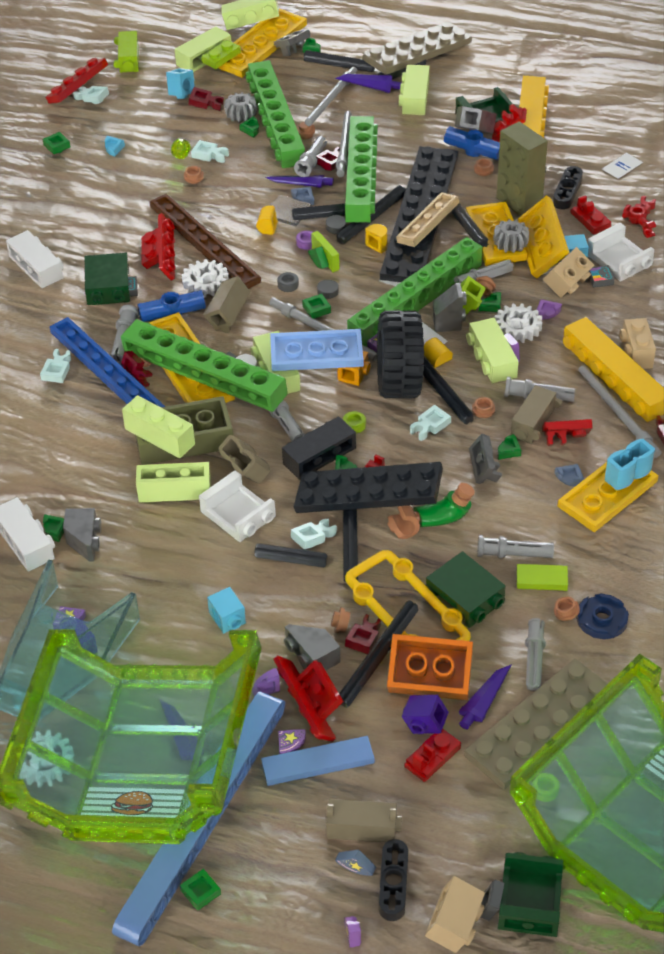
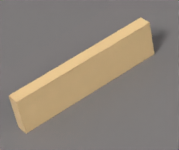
[396,192,460,247]

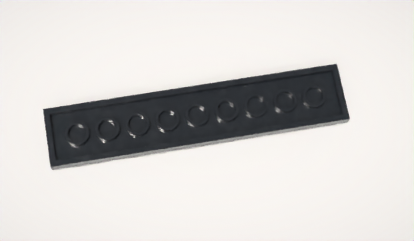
[380,146,459,282]

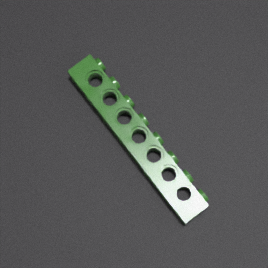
[245,60,305,168]
[345,116,378,222]
[347,237,483,347]
[121,319,288,412]

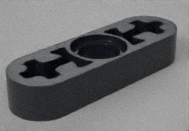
[553,166,583,210]
[379,839,408,921]

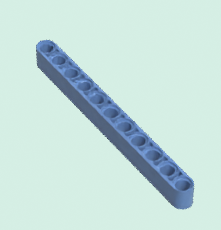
[112,691,286,946]

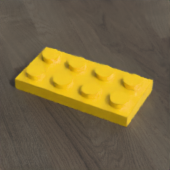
[518,195,569,278]
[466,202,527,266]
[557,462,659,533]

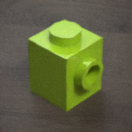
[461,276,486,315]

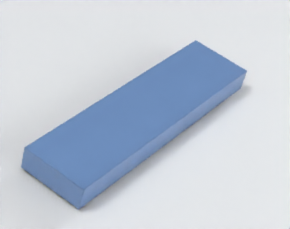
[261,736,375,786]

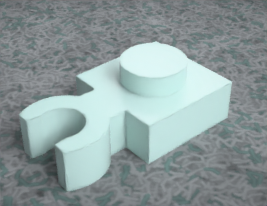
[73,86,109,104]
[191,140,229,163]
[40,349,71,383]
[410,405,451,441]
[291,519,337,550]

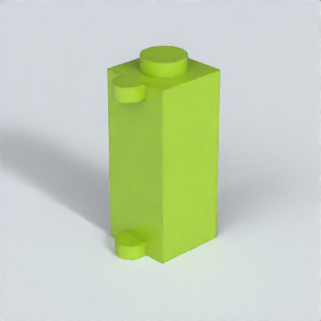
[113,31,139,73]

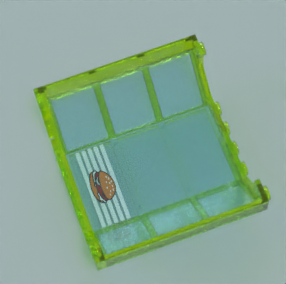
[0,629,262,844]
[509,654,664,932]

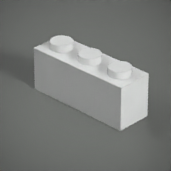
[6,230,64,288]
[0,497,55,572]

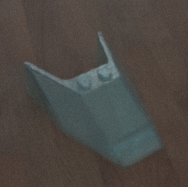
[0,560,140,725]

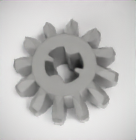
[224,92,257,123]
[493,219,529,253]

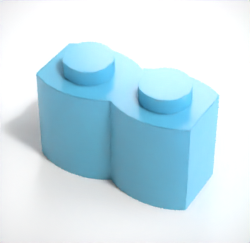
[605,439,655,490]

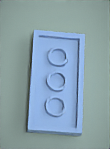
[270,329,364,371]

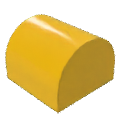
[256,206,278,235]
[365,224,387,254]
[424,337,453,368]

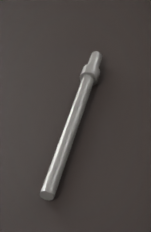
[305,67,357,126]
[336,111,352,177]
[269,297,377,361]
[578,365,662,458]

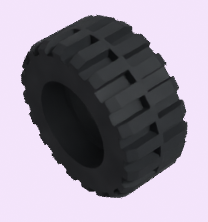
[377,311,424,398]

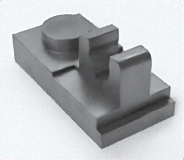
[274,29,311,56]
[469,434,502,484]

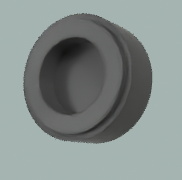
[326,215,346,234]
[277,272,299,292]
[317,280,339,299]

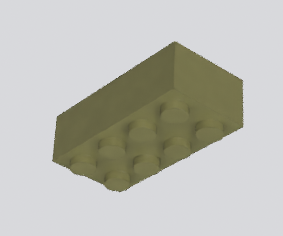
[496,121,548,216]
[135,396,233,465]

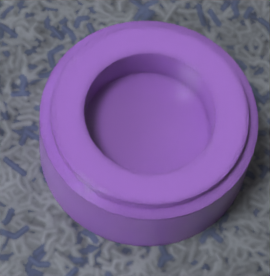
[296,231,313,250]

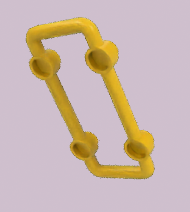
[345,550,471,641]

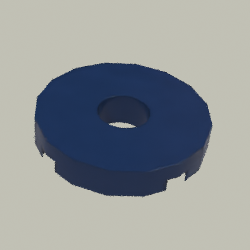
[576,593,629,639]

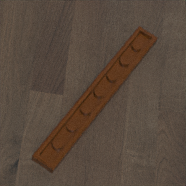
[150,193,261,289]

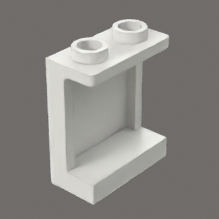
[588,223,654,282]
[199,470,276,542]

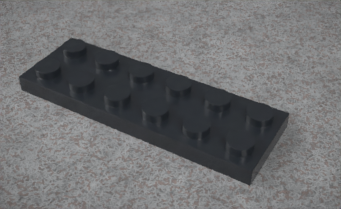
[293,462,443,513]

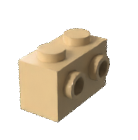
[543,247,594,298]
[619,318,656,369]
[425,876,485,953]

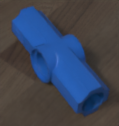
[444,126,500,161]
[137,290,206,322]

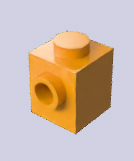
[337,351,371,386]

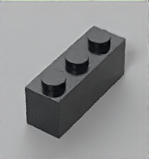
[282,416,356,480]

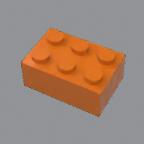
[387,634,473,701]

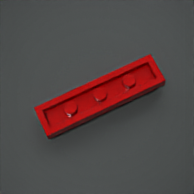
[45,57,108,104]

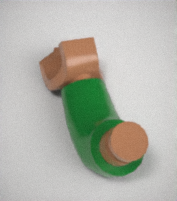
[387,483,475,539]

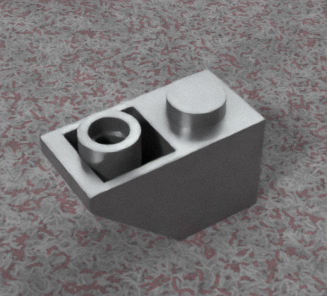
[454,106,497,134]
[433,283,467,332]
[63,508,101,562]
[284,624,341,670]

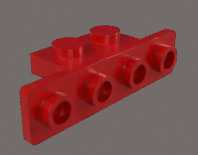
[141,213,176,281]
[273,655,344,742]

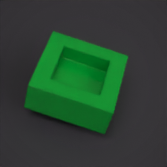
[43,132,71,154]
[302,294,331,319]
[180,869,221,911]

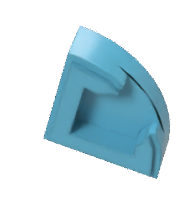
[105,136,125,157]

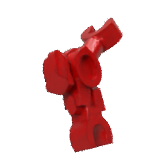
[622,195,656,238]

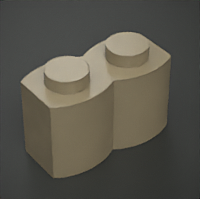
[218,435,271,484]

